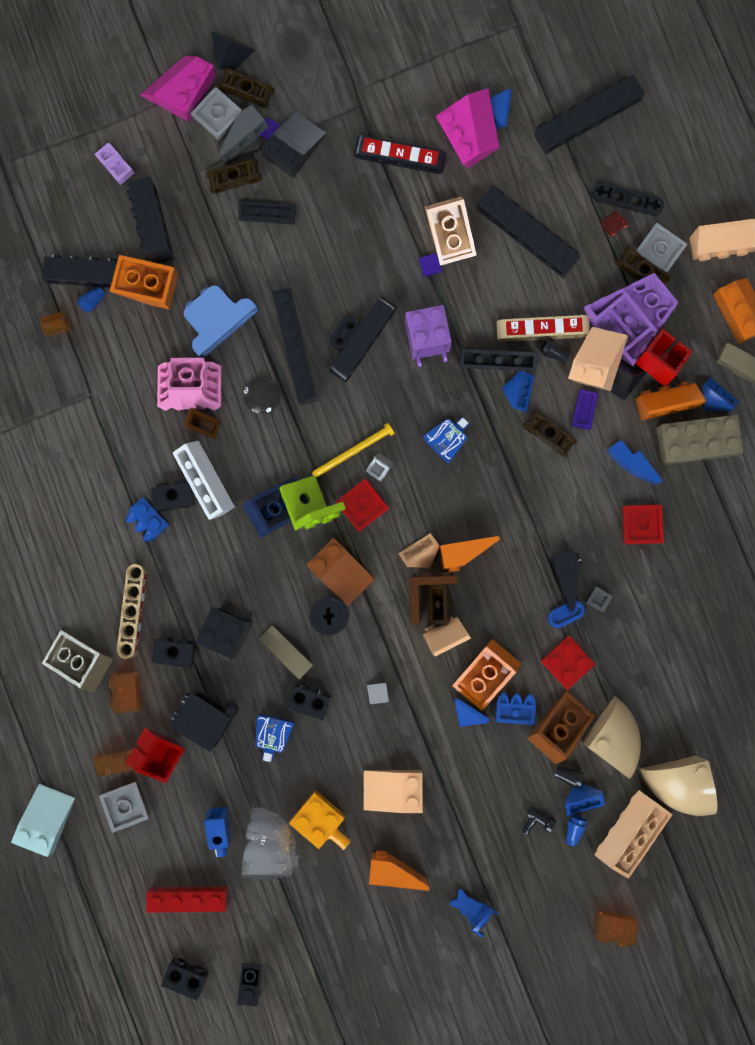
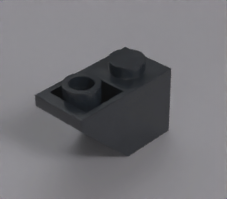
[237,963,262,1007]

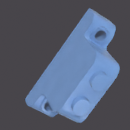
[184,286,258,358]

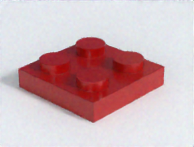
[335,479,389,532]
[622,505,664,545]
[540,636,596,690]

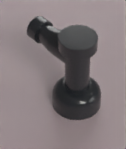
[522,807,557,835]

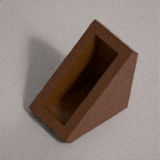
[184,408,221,439]

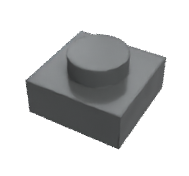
[586,586,613,613]

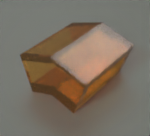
[40,312,70,336]

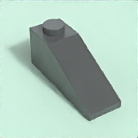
[219,104,268,164]

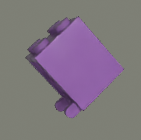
[405,305,452,367]

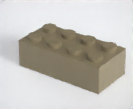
[656,415,743,465]

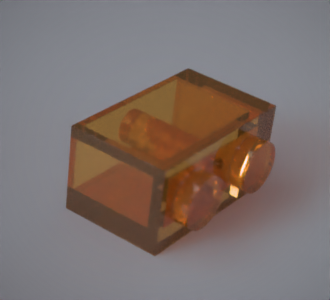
[109,671,141,713]
[593,910,639,947]

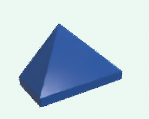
[490,89,512,129]
[502,371,535,413]
[702,377,739,411]
[454,697,490,727]
[565,783,605,816]

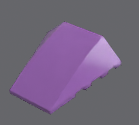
[584,273,679,366]

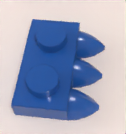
[126,497,170,541]
[495,692,536,725]

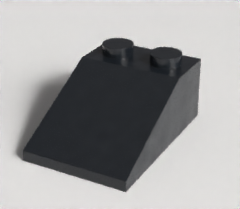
[262,112,326,178]

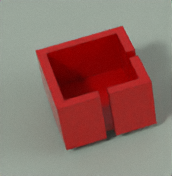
[635,328,693,387]
[125,728,185,783]

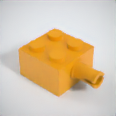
[289,790,351,850]

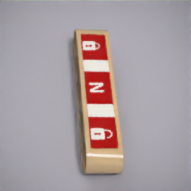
[496,315,590,342]
[117,564,147,659]

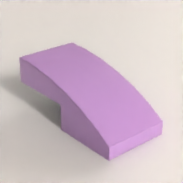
[95,143,135,185]

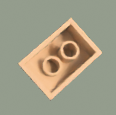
[425,197,476,265]
[568,327,628,391]
[422,615,471,656]
[364,770,423,813]

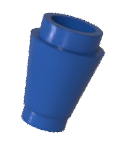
[77,286,106,313]
[566,815,587,846]

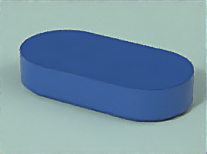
[547,600,585,628]

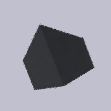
[211,31,255,70]
[610,359,647,400]

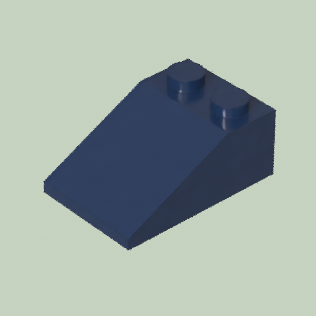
[242,476,308,538]

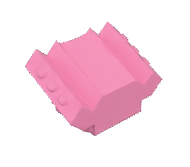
[157,358,221,411]

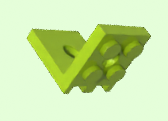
[279,476,345,531]

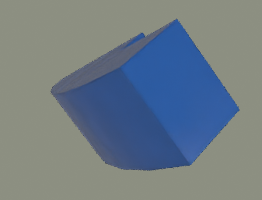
[606,439,663,485]

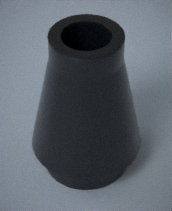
[540,339,570,363]
[554,766,584,788]

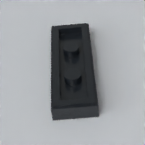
[238,201,296,225]

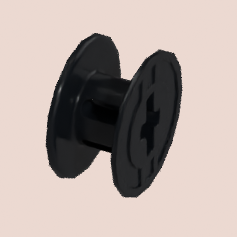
[309,597,348,636]

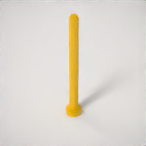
[312,423,395,477]

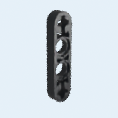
[591,183,664,216]

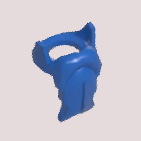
[449,889,500,938]

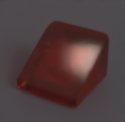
[600,212,628,238]

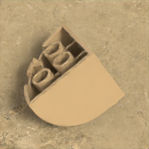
[581,696,641,779]
[640,755,717,816]

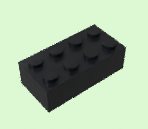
[126,176,175,264]

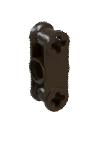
[218,68,275,108]
[206,159,262,194]
[615,246,671,284]
[522,410,578,458]

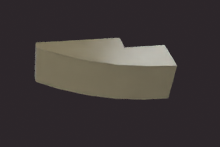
[715,342,755,384]
[259,625,314,680]

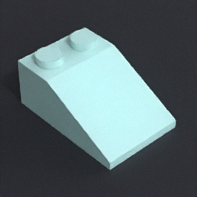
[11,784,75,857]

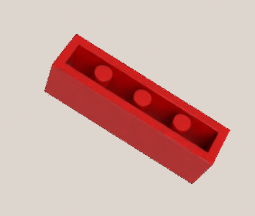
[146,886,229,913]

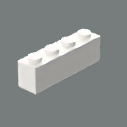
[173,441,235,520]

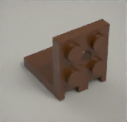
[410,573,458,625]

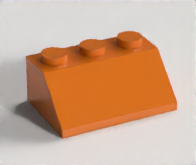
[713,278,755,345]
[636,381,706,421]

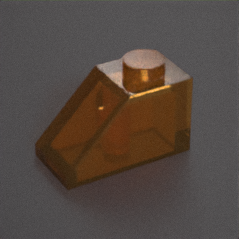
[93,749,133,776]

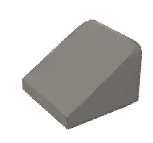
[366,453,394,482]
[367,682,389,704]

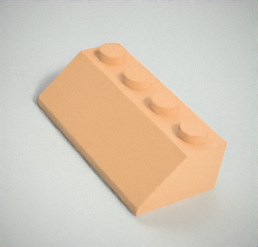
[689,219,755,261]
[594,790,673,879]

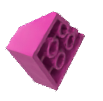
[140,56,217,122]
[436,88,500,169]

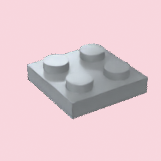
[190,87,242,141]
[636,223,687,272]
[99,781,150,833]

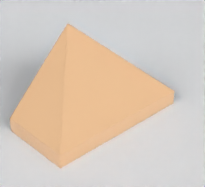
[398,533,439,569]

